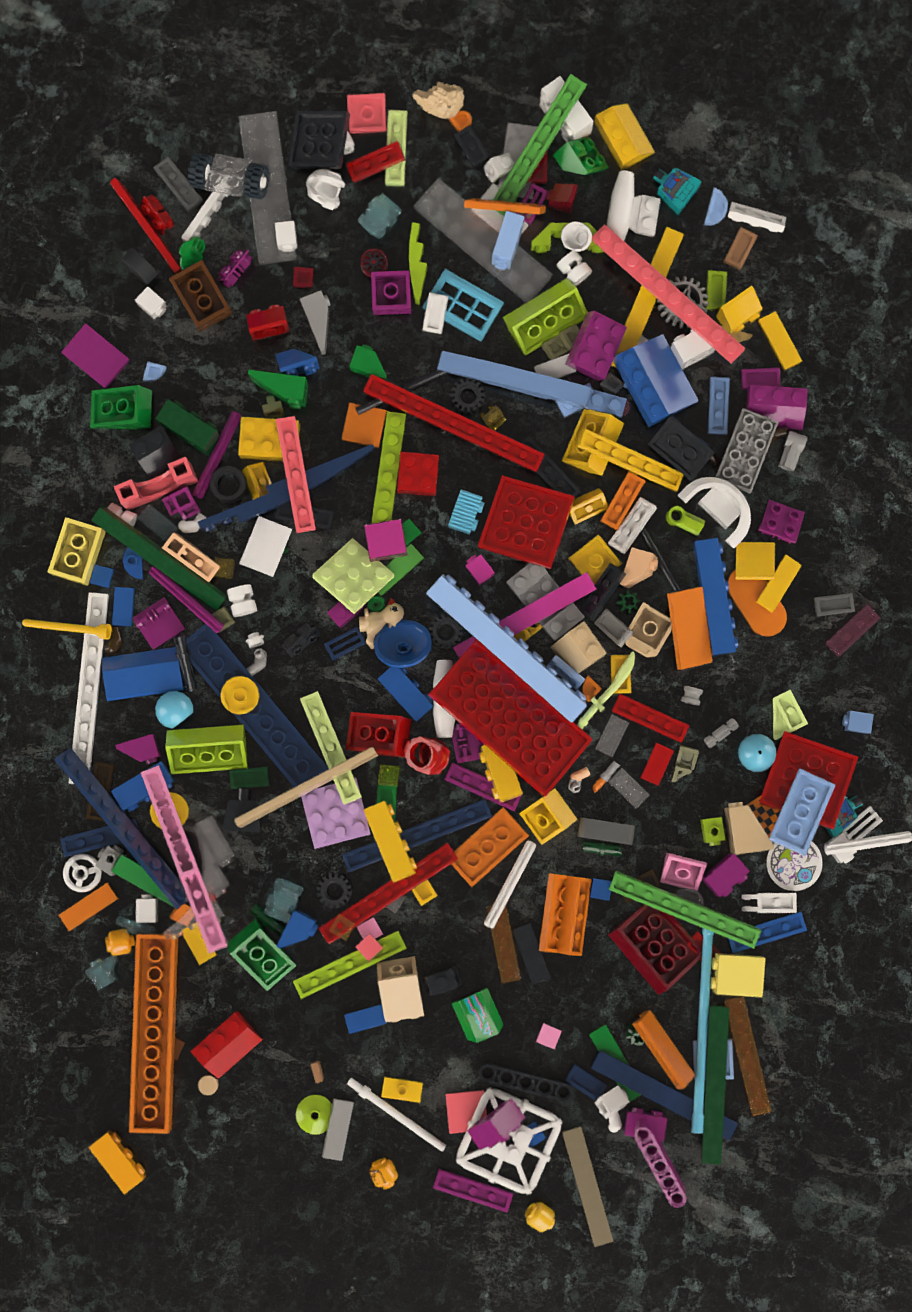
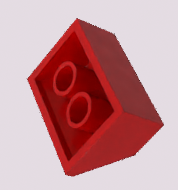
[191,1010,263,1079]

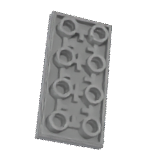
[715,408,779,493]

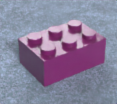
[565,311,627,381]

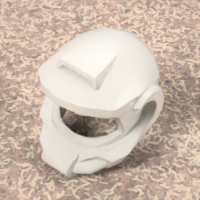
[306,168,345,210]

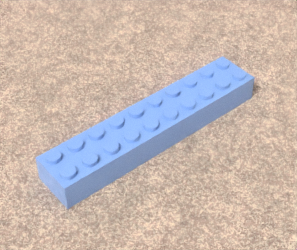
[426,574,587,723]

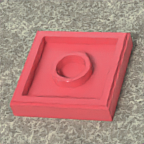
[347,93,387,134]
[446,1090,487,1134]

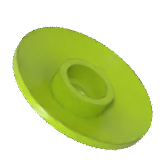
[296,1095,332,1134]

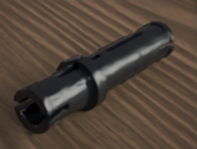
[173,634,198,692]

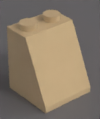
[550,622,606,674]
[724,802,774,855]
[377,956,424,1022]

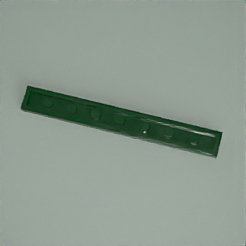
[91,505,228,611]
[701,1006,729,1165]

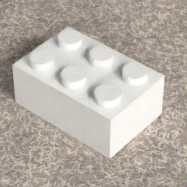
[540,76,594,142]

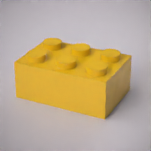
[238,417,300,461]

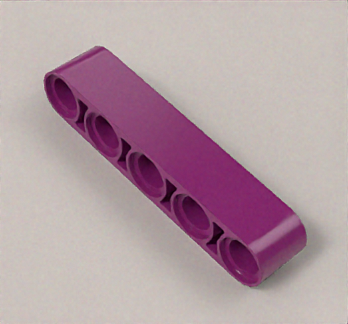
[634,1118,686,1207]

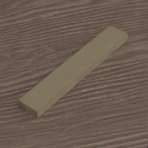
[562,1126,613,1247]

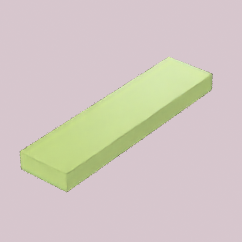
[385,110,407,186]

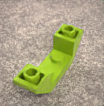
[531,223,603,253]

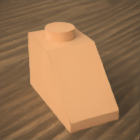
[620,548,658,588]

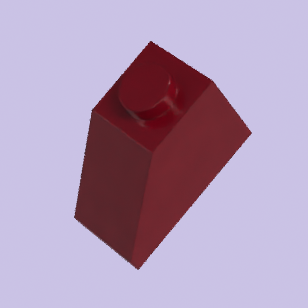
[546,184,578,214]

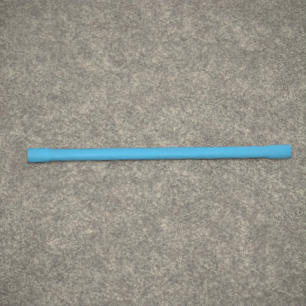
[691,928,714,1133]

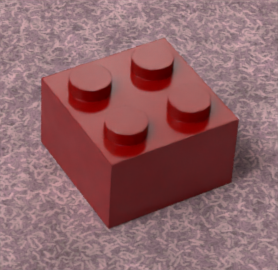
[397,452,439,496]

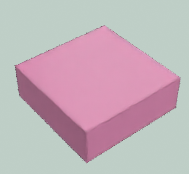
[357,917,383,939]
[536,1023,562,1049]

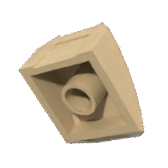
[625,602,672,657]

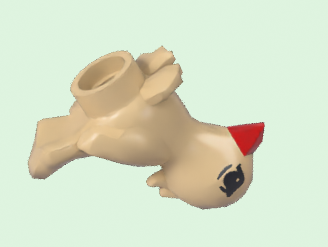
[359,598,404,649]

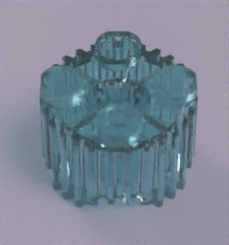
[358,194,402,239]
[264,878,303,923]

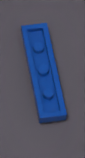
[728,911,807,953]

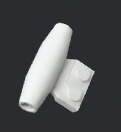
[607,171,660,241]
[433,660,455,738]

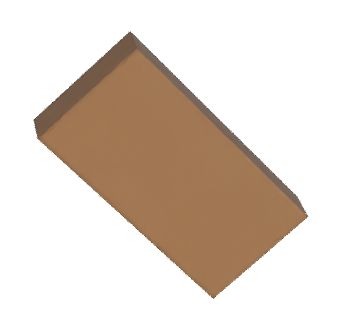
[724,227,758,270]

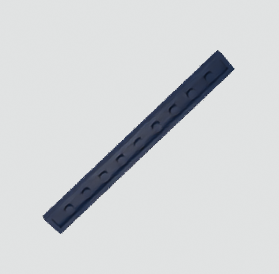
[55,748,189,909]

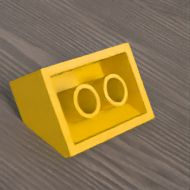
[594,104,655,171]
[562,409,624,475]

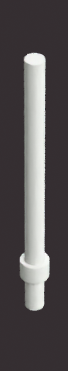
[347,1078,446,1151]

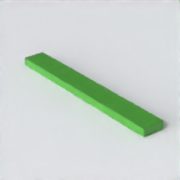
[493,74,588,217]
[609,871,761,948]

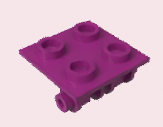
[217,250,252,288]
[758,500,805,544]
[133,597,185,650]
[452,724,484,764]

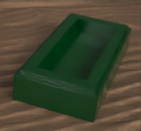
[229,767,270,789]

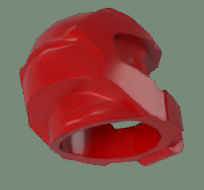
[403,736,450,775]

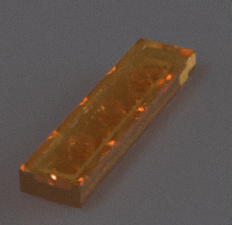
[486,905,521,983]

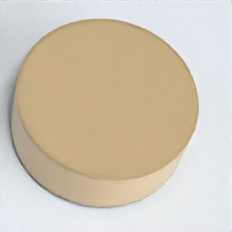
[198,1075,218,1095]

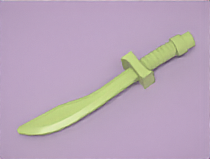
[577,652,635,730]

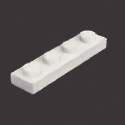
[182,177,232,242]

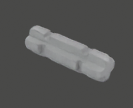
[704,718,739,748]

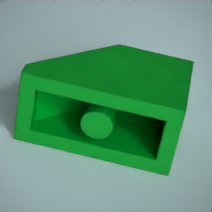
[349,345,387,381]

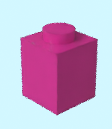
[465,555,495,586]

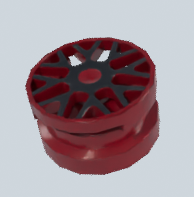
[361,249,387,278]

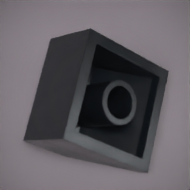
[129,425,181,480]

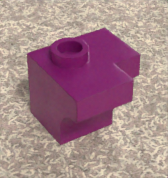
[162,486,201,520]

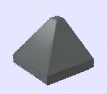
[600,373,624,396]

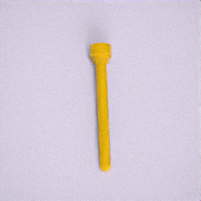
[22,619,112,640]

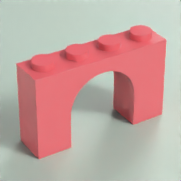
[114,457,198,510]

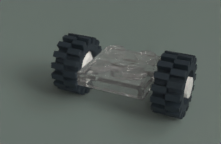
[188,153,270,200]

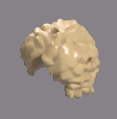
[412,82,464,119]

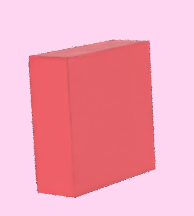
[356,934,383,961]

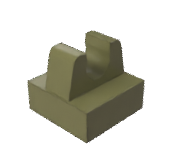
[262,395,285,419]

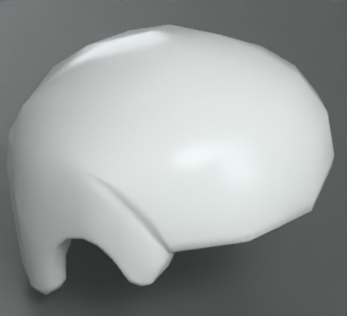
[561,222,592,252]

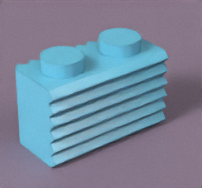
[448,489,485,535]

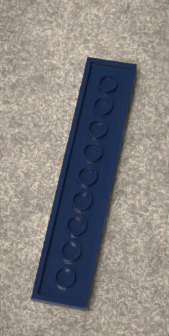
[186,624,329,788]

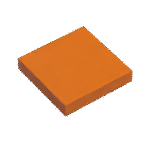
[342,403,387,448]

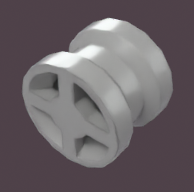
[681,686,703,706]

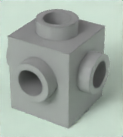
[95,845,127,876]

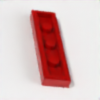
[612,694,690,743]

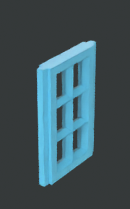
[422,269,504,342]

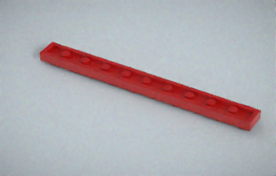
[363,374,545,472]

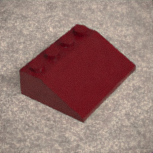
[608,904,702,995]

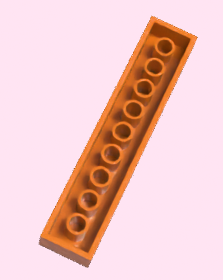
[129,933,178,1133]

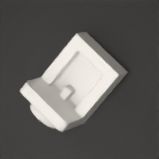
[484,152,515,183]

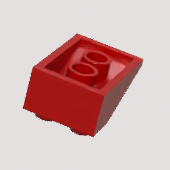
[345,712,412,758]

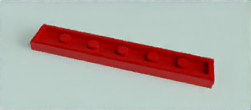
[110,178,182,274]

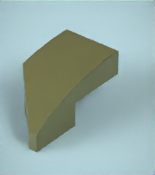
[671,745,699,782]

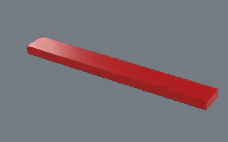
[318,843,458,944]

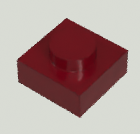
[293,267,314,289]

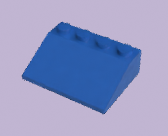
[613,335,699,427]

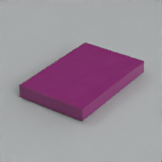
[61,323,130,389]

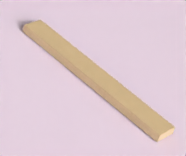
[235,747,378,828]

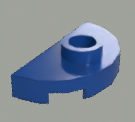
[123,548,144,580]

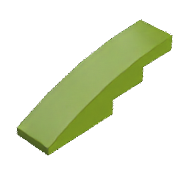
[409,222,427,304]

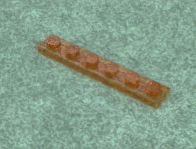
[724,996,772,1116]

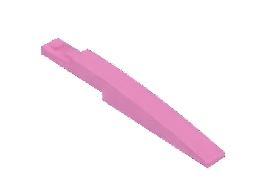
[141,766,227,953]

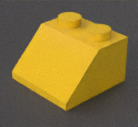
[716,286,762,334]
[519,788,578,845]

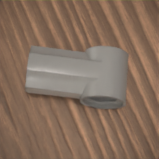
[778,431,808,471]

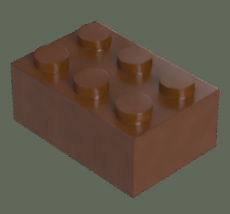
[169,260,232,332]

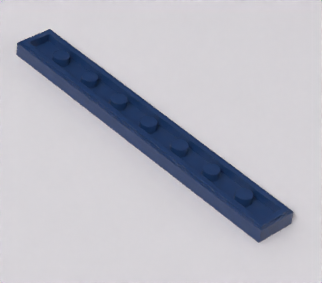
[342,799,493,873]
[591,1050,738,1141]

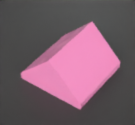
[660,853,707,891]

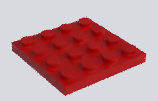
[478,476,575,569]
[759,731,858,830]

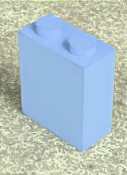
[492,211,525,270]

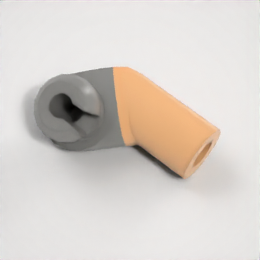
[568,767,590,793]

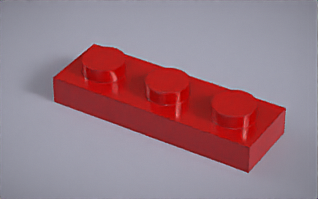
[347,141,406,183]

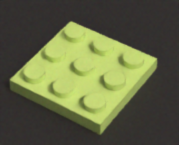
[313,538,394,614]

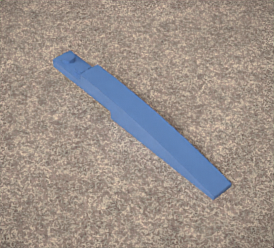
[437,351,627,418]

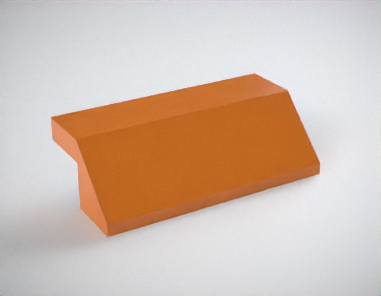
[539,873,592,956]
[632,1010,695,1089]

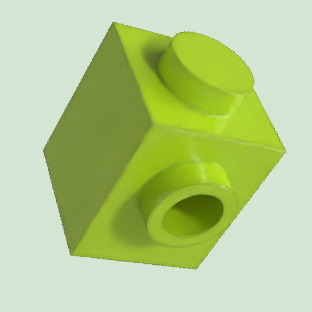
[701,817,725,846]

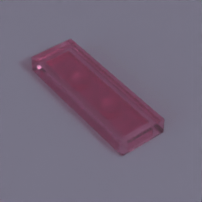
[825,604,880,657]

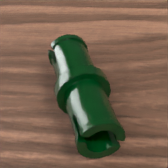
[582,840,622,857]
[249,903,286,936]

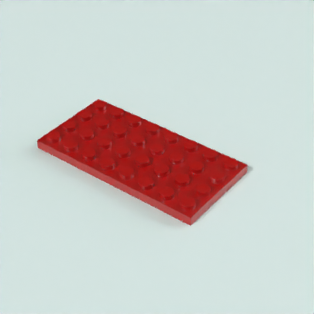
[428,639,593,797]

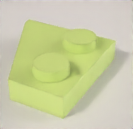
[773,690,808,740]

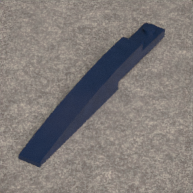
[198,444,374,532]

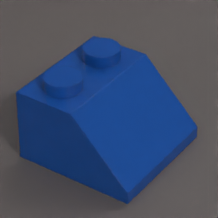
[277,910,319,948]

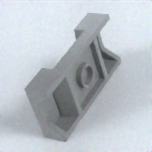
[506,563,584,642]

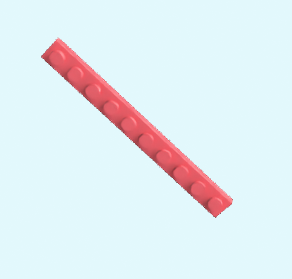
[592,224,745,364]

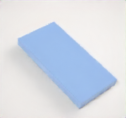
[769,769,835,856]

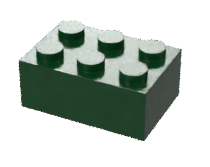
[155,400,220,456]

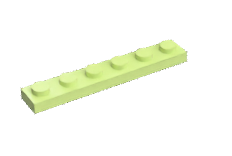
[300,691,362,805]

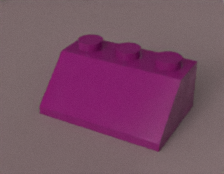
[746,385,808,431]

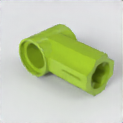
[666,506,705,536]

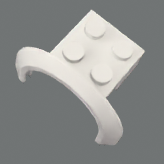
[678,477,751,549]

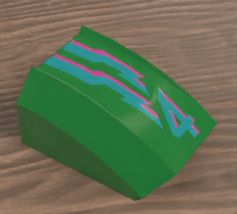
[452,987,503,1043]

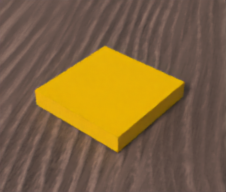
[569,535,622,585]
[736,542,775,580]

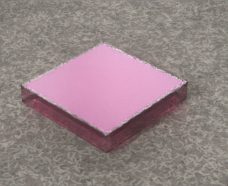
[364,519,408,562]

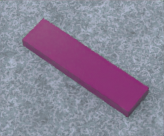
[445,762,522,812]
[433,1168,513,1212]

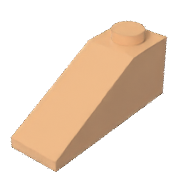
[162,532,220,582]

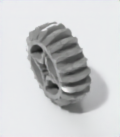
[657,276,709,328]

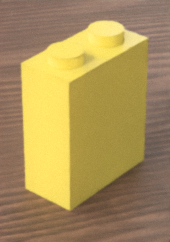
[710,953,765,997]

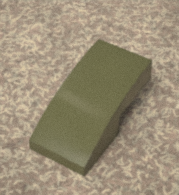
[542,324,579,360]

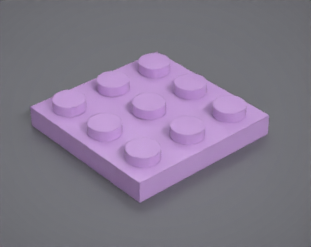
[301,778,371,849]

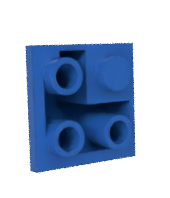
[275,349,320,376]

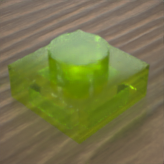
[378,765,400,787]

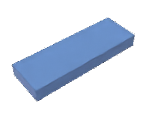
[708,377,730,435]

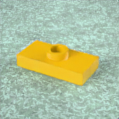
[381,1077,423,1103]

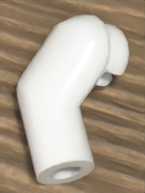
[178,513,206,533]
[599,1111,622,1133]

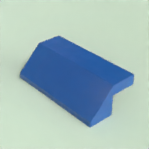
[102,647,183,701]

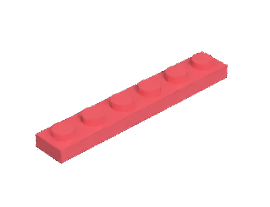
[276,416,316,534]

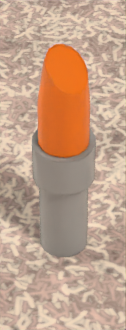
[593,761,620,793]

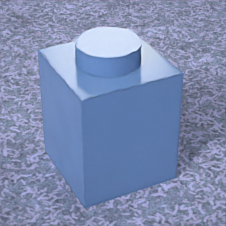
[842,711,874,734]

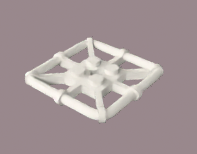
[456,1087,562,1195]

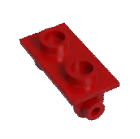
[140,195,174,235]

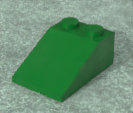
[248,370,308,409]
[90,385,152,429]
[227,919,296,991]

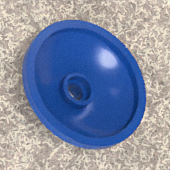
[374,620,432,668]

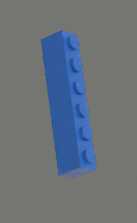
[693,538,738,656]

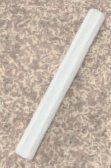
[824,831,912,855]
[484,840,536,928]

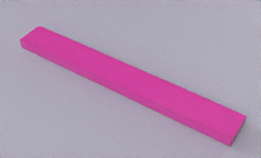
[453,573,596,658]

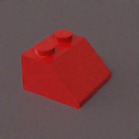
[246,305,290,341]

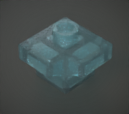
[85,955,119,990]

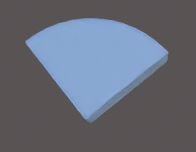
[143,362,167,382]

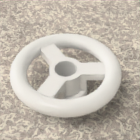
[63,854,101,892]

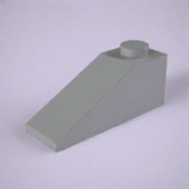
[300,291,331,355]

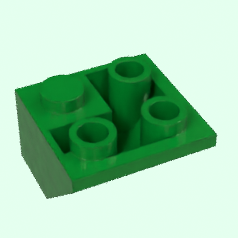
[553,136,608,175]

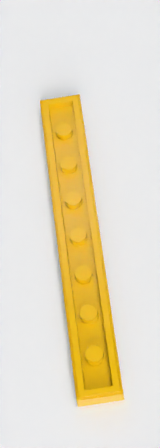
[611,227,684,367]

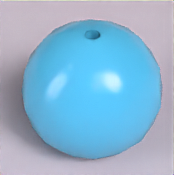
[155,691,193,729]
[738,734,776,772]

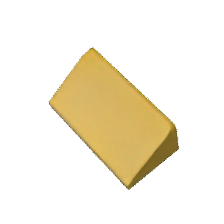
[242,462,272,499]
[570,488,608,525]

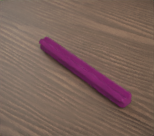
[193,411,242,499]
[149,566,224,633]

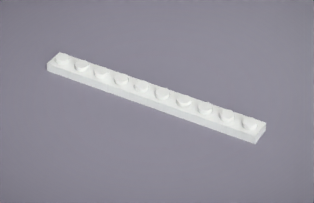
[68,593,109,784]

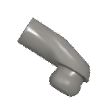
[246,648,267,676]

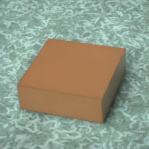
[311,1060,324,1083]

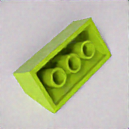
[503,278,588,356]
[166,725,248,774]

